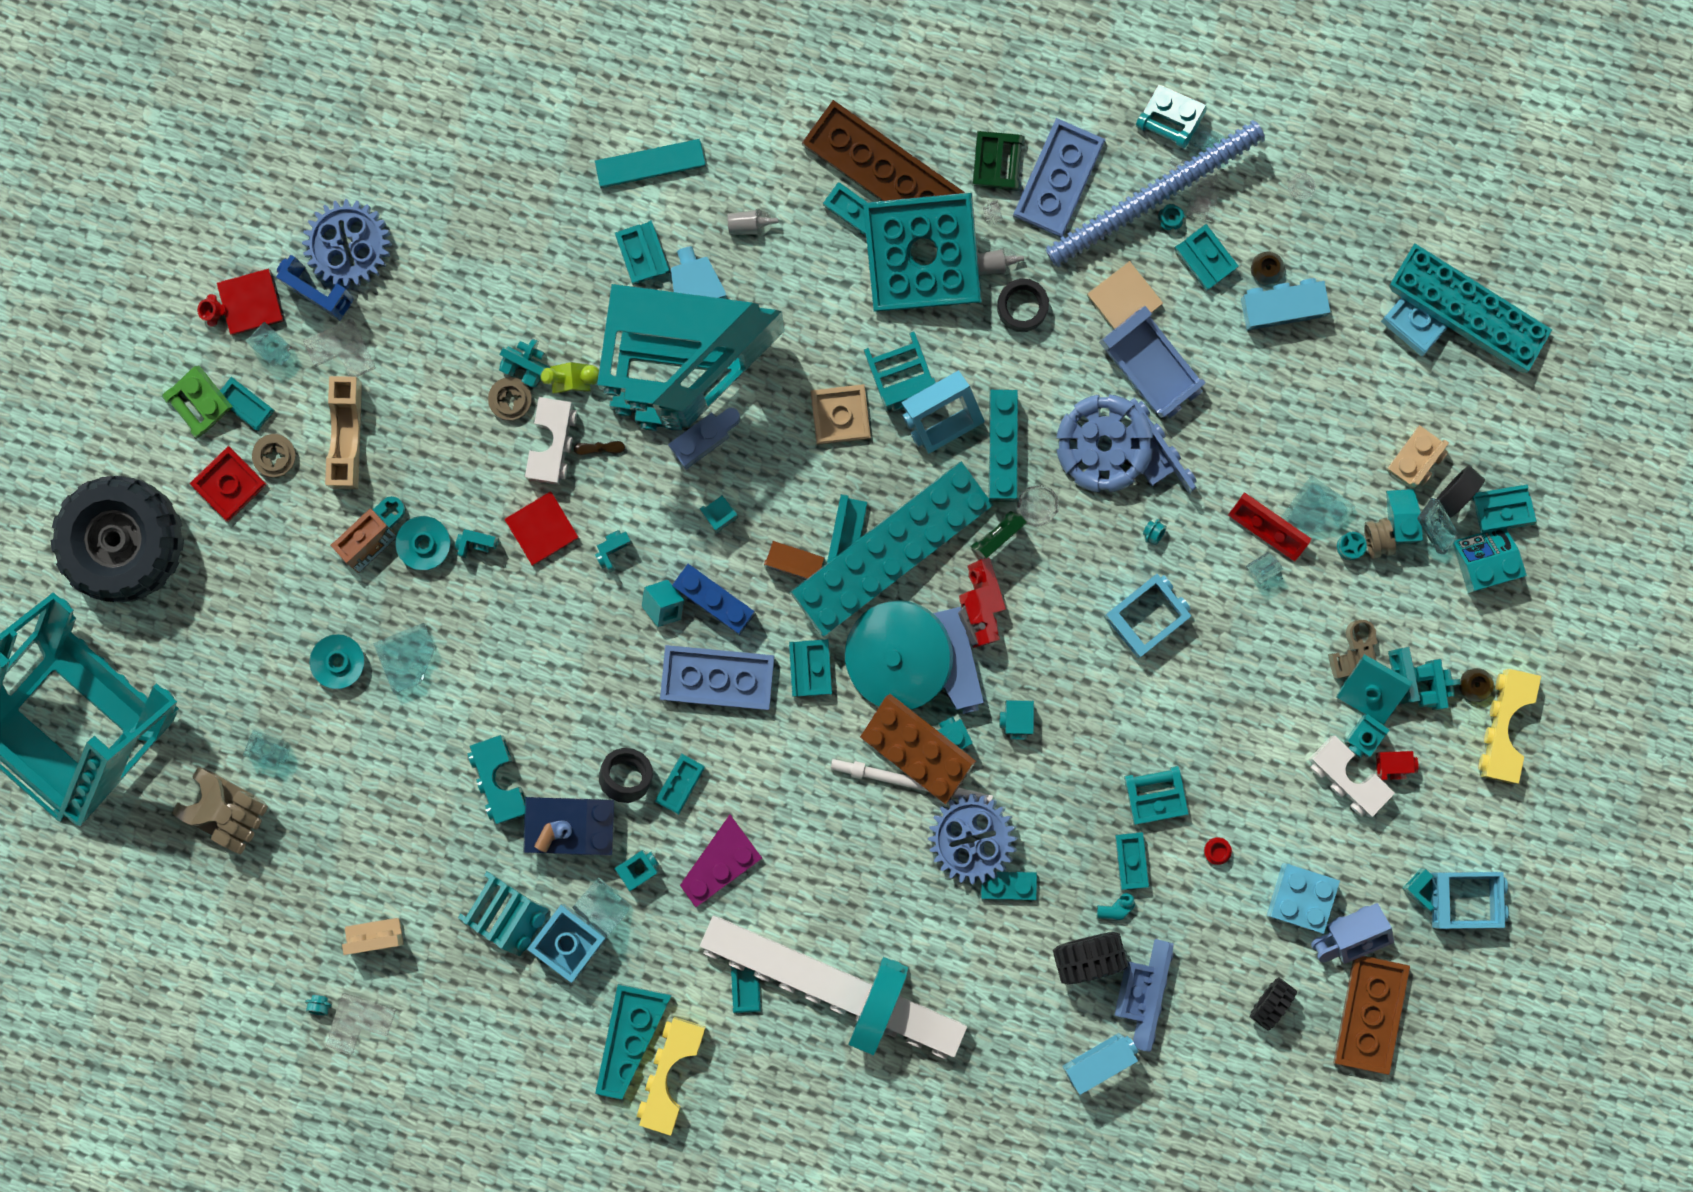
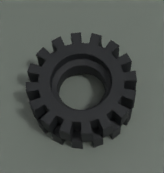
[1249,977,1297,1031]

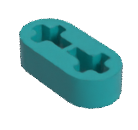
[373,496,406,528]

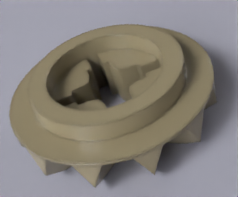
[488,377,532,421]
[252,434,296,478]

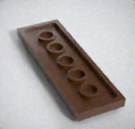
[802,100,965,201]

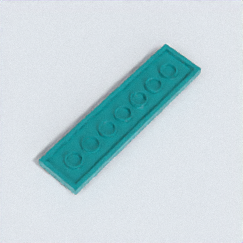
[789,461,993,636]

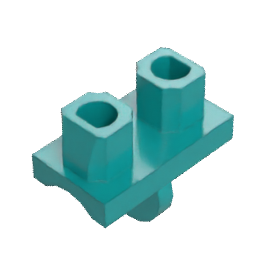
[499,339,550,387]
[1415,659,1461,710]

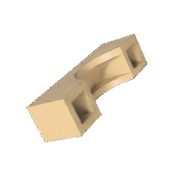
[325,376,362,489]

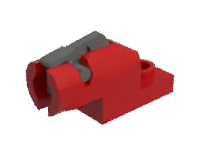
[958,557,1006,648]

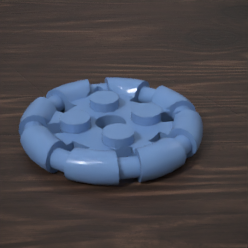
[1056,394,1153,492]

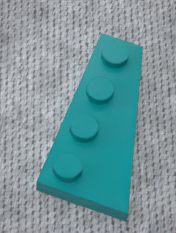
[595,984,672,1099]

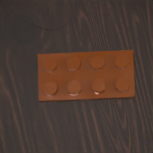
[860,694,976,805]
[1333,956,1410,1075]

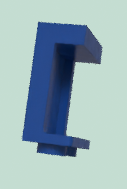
[276,255,355,321]

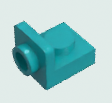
[455,529,499,558]

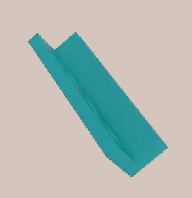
[827,494,867,563]

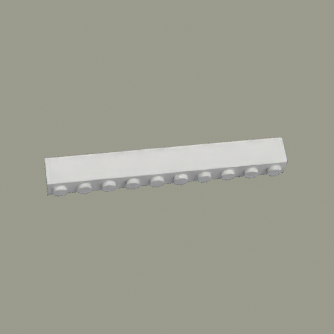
[700,915,967,1059]

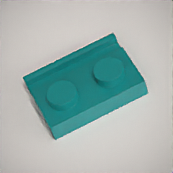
[615,220,670,285]
[1174,224,1239,291]
[1473,484,1537,533]
[789,639,832,697]

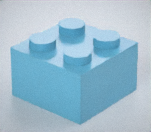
[1266,863,1340,934]
[527,904,607,983]

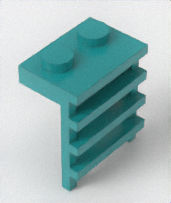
[864,331,936,412]
[458,871,549,956]

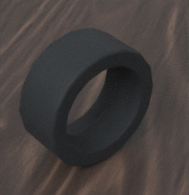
[997,278,1049,332]
[1434,466,1485,518]
[599,748,653,803]

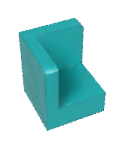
[699,495,739,533]
[642,580,684,627]
[1402,868,1435,912]

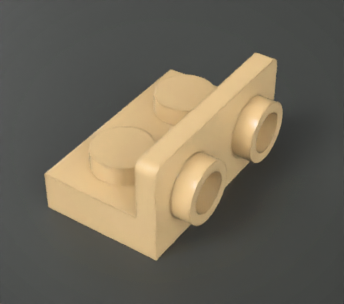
[1386,425,1449,489]
[342,918,404,955]

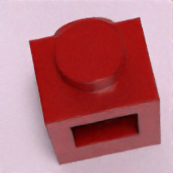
[1376,751,1419,780]

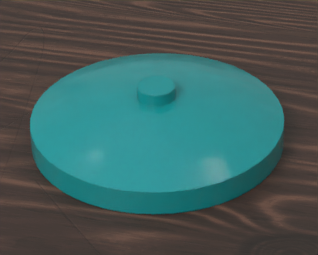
[845,601,953,710]

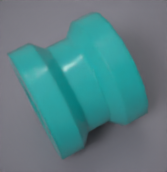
[1336,532,1367,560]

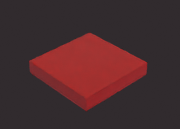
[217,268,284,336]
[189,445,268,523]
[504,491,579,566]

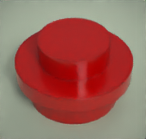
[1204,837,1232,865]

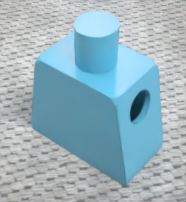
[671,246,727,299]

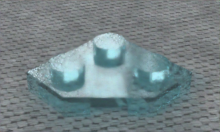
[1281,475,1356,534]
[373,623,436,694]

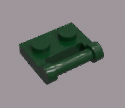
[972,131,1025,191]
[970,510,1027,559]

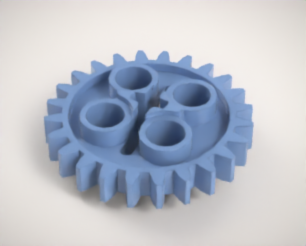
[302,199,392,288]
[928,794,1018,884]

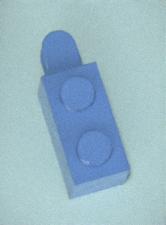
[668,408,740,470]
[1311,903,1394,964]

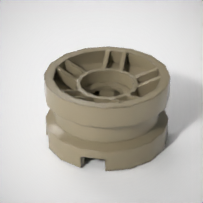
[1364,518,1396,559]

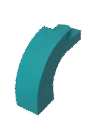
[848,957,909,1056]

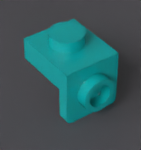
[595,530,633,572]

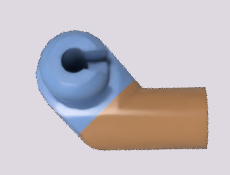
[534,820,572,852]

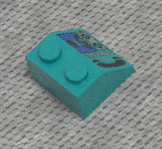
[1452,529,1527,593]

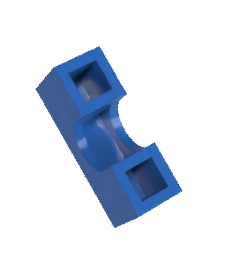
[672,564,756,635]

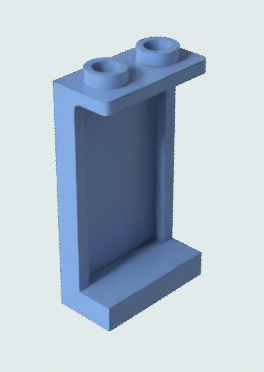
[1099,306,1206,418]

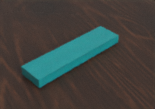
[594,139,706,188]

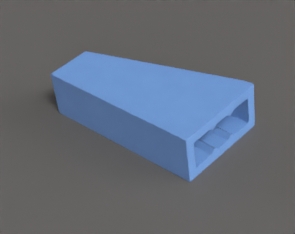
[933,607,984,714]

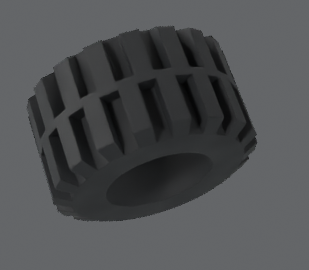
[1053,932,1128,985]

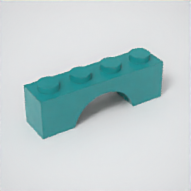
[988,389,1018,502]

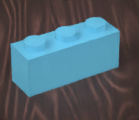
[1241,278,1330,331]

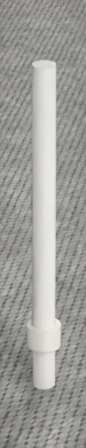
[830,759,993,804]

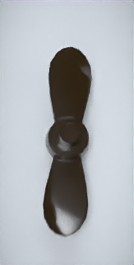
[574,441,625,455]

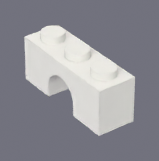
[525,397,577,485]
[1308,735,1395,817]

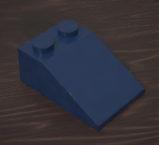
[523,797,614,855]

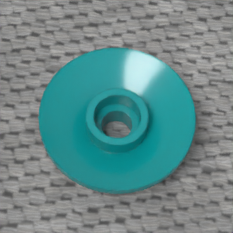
[396,516,451,570]
[309,634,365,689]

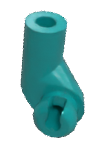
[1096,893,1135,921]

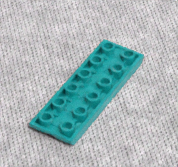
[1389,243,1553,373]

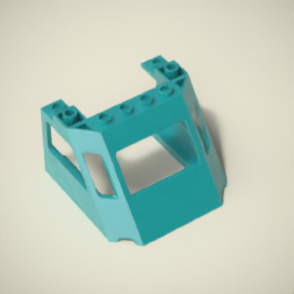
[597,284,785,431]
[0,592,179,826]

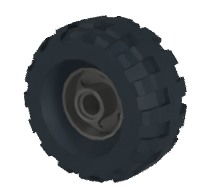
[50,476,184,602]

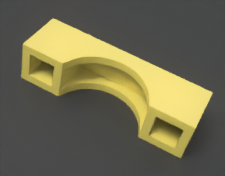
[1478,669,1541,784]
[636,1017,706,1136]

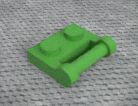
[162,365,233,439]

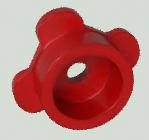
[197,294,226,327]

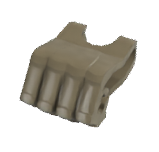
[172,767,268,855]

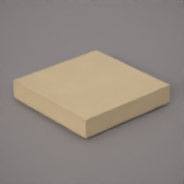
[1087,261,1163,329]
[810,384,871,445]

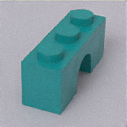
[467,735,525,824]

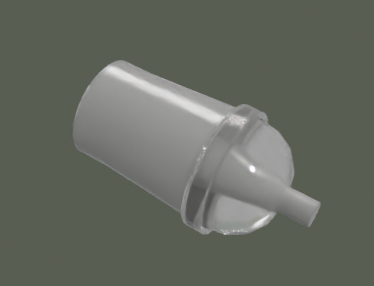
[728,208,779,236]
[978,247,1024,276]

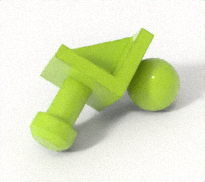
[541,362,599,394]

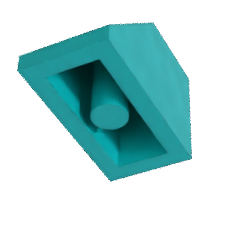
[1386,489,1423,545]

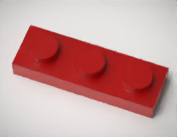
[1228,492,1312,562]

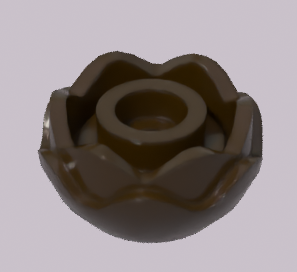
[1251,251,1285,285]
[1459,668,1494,702]

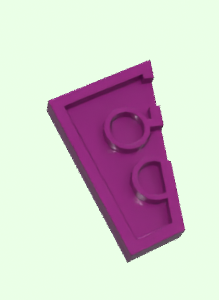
[680,814,762,907]

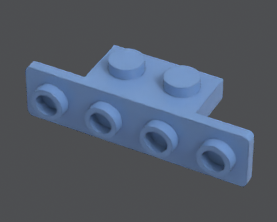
[1130,398,1197,494]
[1115,939,1174,1052]

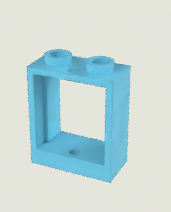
[901,370,985,454]
[1104,574,1191,658]
[1431,872,1509,929]
[1062,1033,1139,1095]

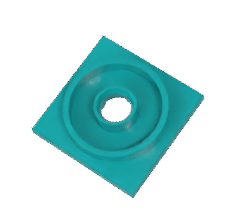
[863,193,982,312]

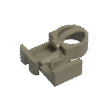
[1328,620,1377,678]

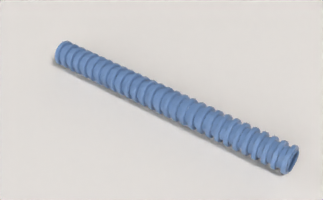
[1046,120,1265,267]

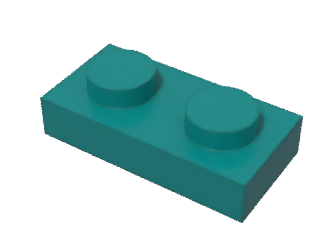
[823,182,867,236]
[1115,832,1149,890]
[981,871,1037,900]

